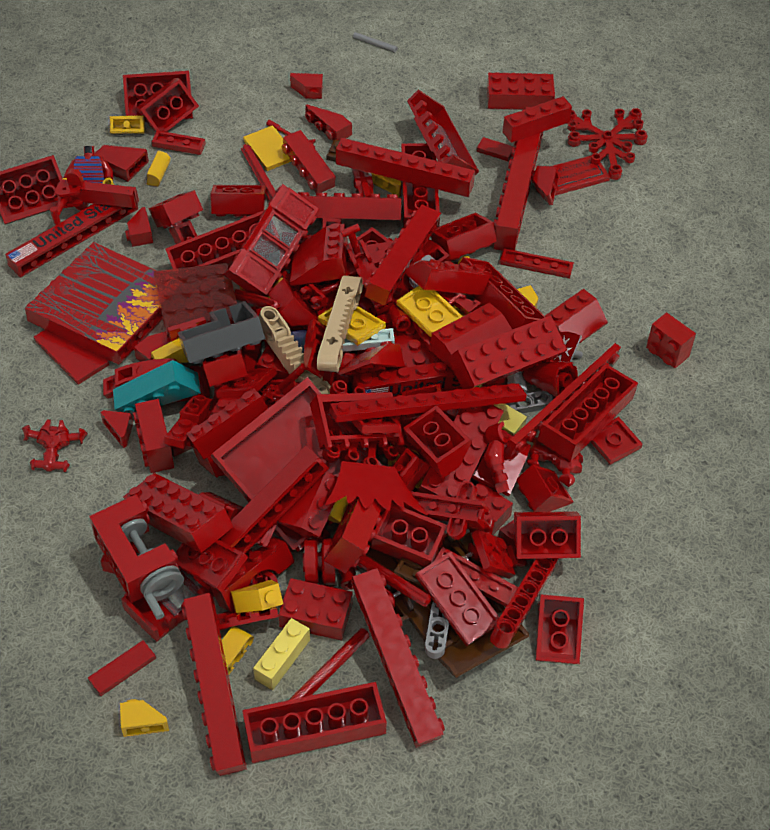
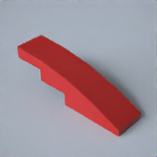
[304,318,326,379]

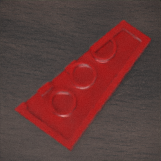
[187,607,279,630]

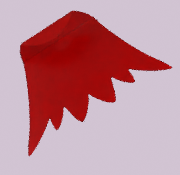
[325,461,428,516]

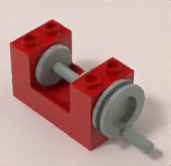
[89,494,184,619]

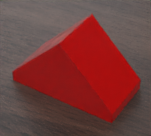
[100,410,133,448]

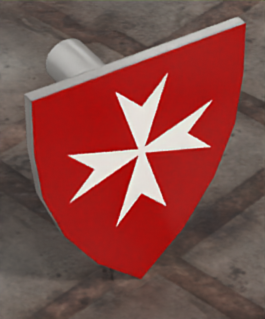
[552,332,583,362]

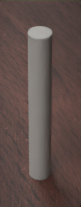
[353,32,398,53]

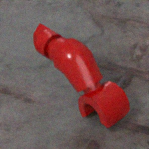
[484,421,512,494]

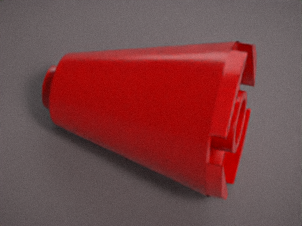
[522,361,578,397]

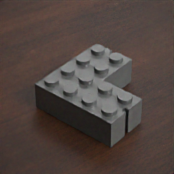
[177,301,265,364]

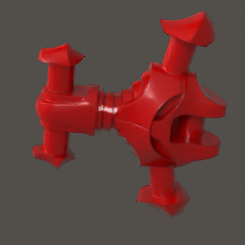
[22,419,88,472]
[527,437,584,487]

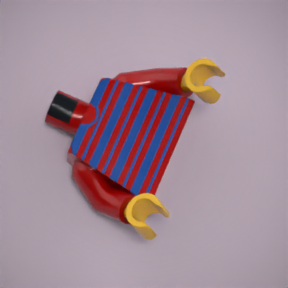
[63,146,114,185]

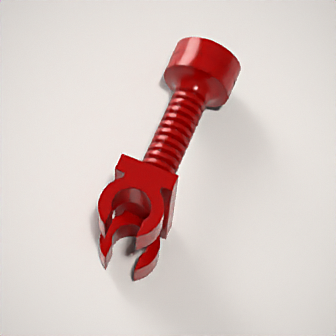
[300,274,348,310]

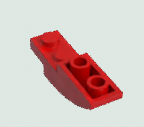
[103,358,177,399]
[164,395,213,448]

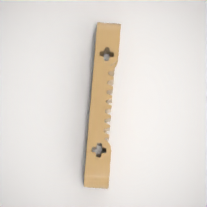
[317,276,363,372]
[259,306,331,394]

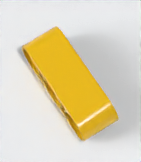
[222,626,254,675]

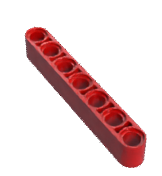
[490,558,559,648]

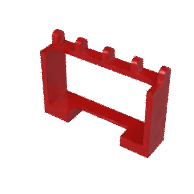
[310,392,404,450]

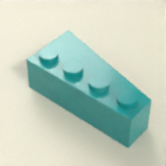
[113,360,201,415]

